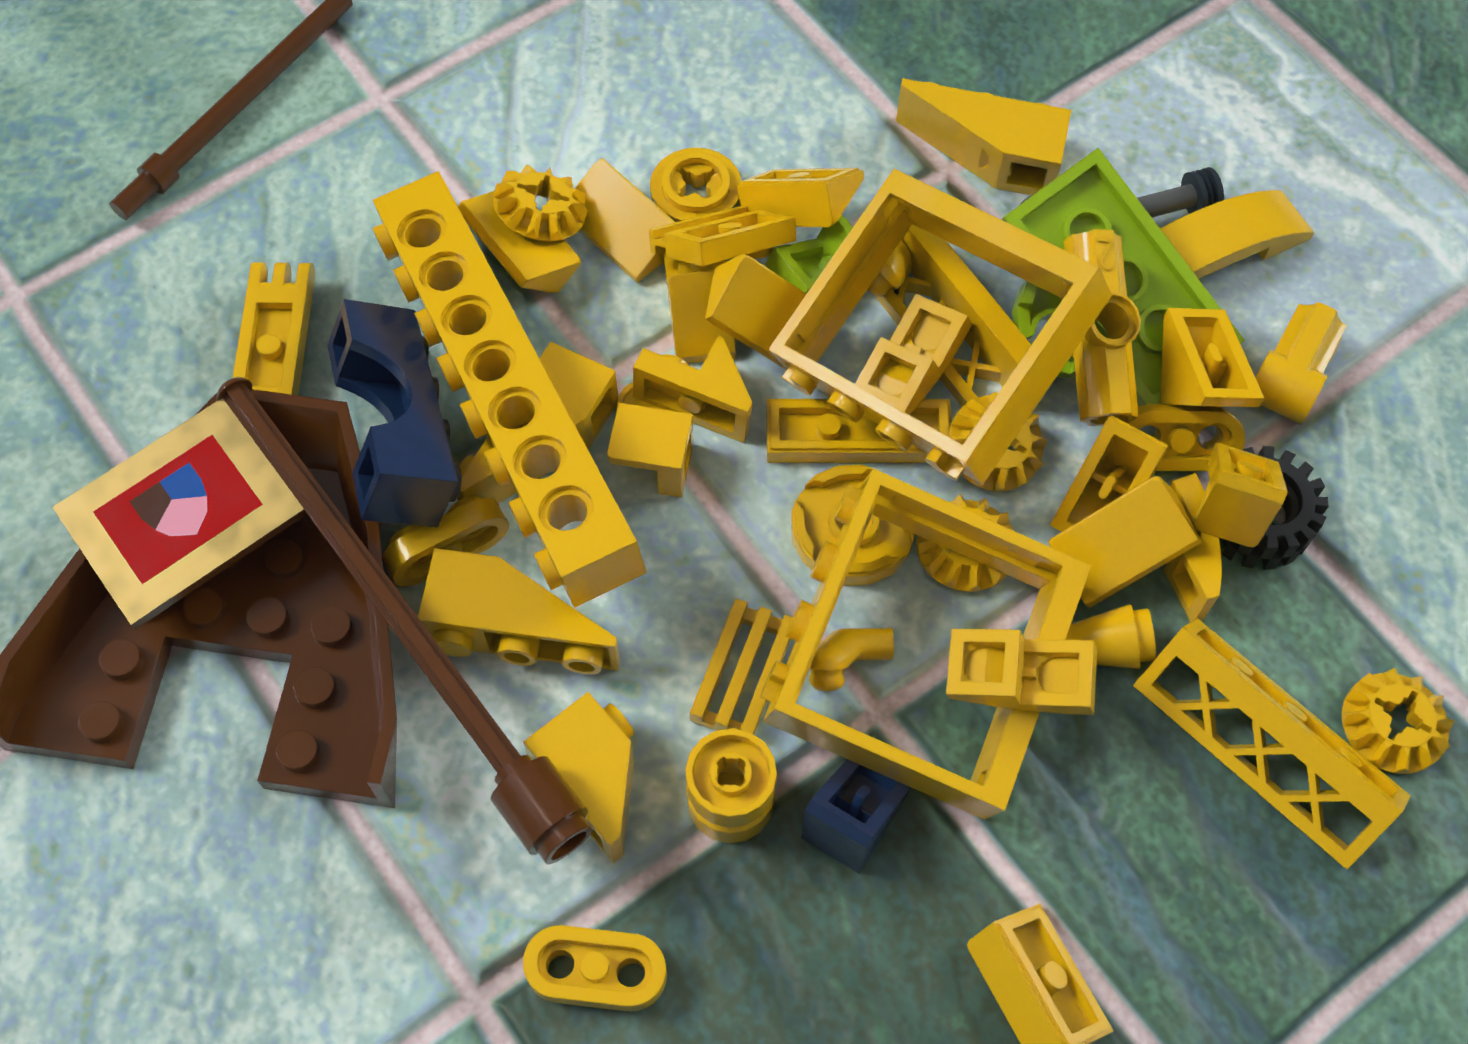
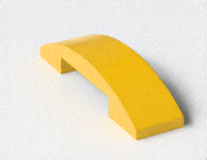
[1160,190,1314,279]

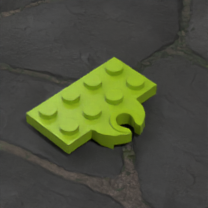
[1001,148,1245,406]

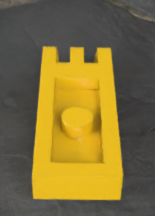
[232,262,315,395]

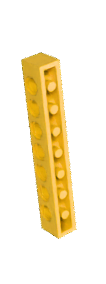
[372,171,647,608]

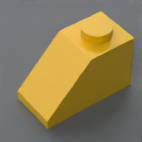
[523,692,635,863]

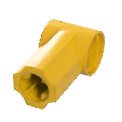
[1255,302,1347,425]

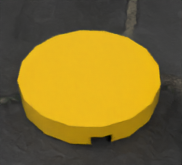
[791,465,916,586]

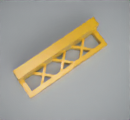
[875,224,1031,407]
[1133,618,1411,870]

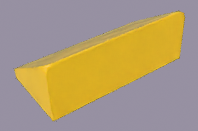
[575,158,675,283]
[737,168,864,227]
[458,191,581,293]
[705,254,806,369]
[1048,476,1202,608]
[967,903,1114,1044]

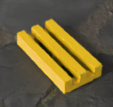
[689,598,792,735]

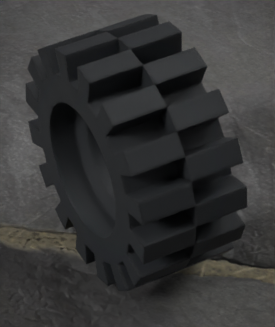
[1219,446,1329,570]

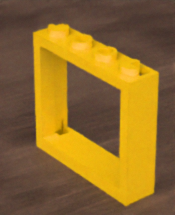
[768,169,1112,485]
[760,468,1091,820]

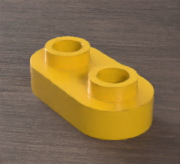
[1126,404,1245,471]
[382,496,510,587]
[523,925,667,1012]

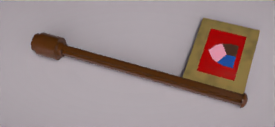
[52,377,593,865]

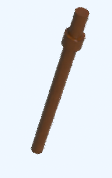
[109,0,353,220]

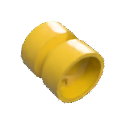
[685,728,777,844]

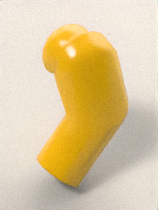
[809,628,894,691]

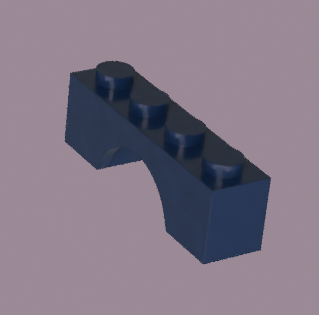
[327,299,462,527]

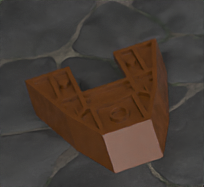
[0,389,397,808]

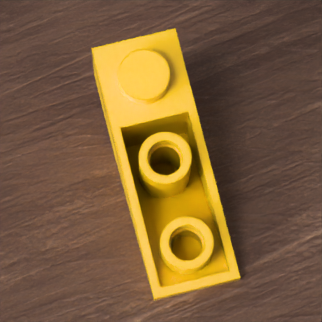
[896,78,1072,195]
[457,341,618,503]
[418,548,620,675]

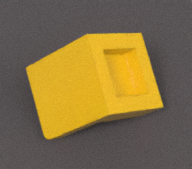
[607,403,694,498]

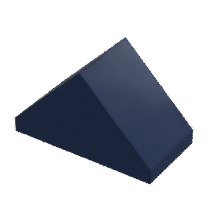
[801,759,911,874]

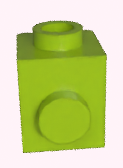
[765,215,853,294]

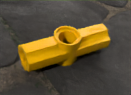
[1063,229,1141,426]

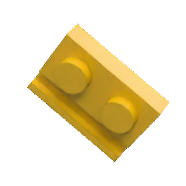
[648,206,797,271]

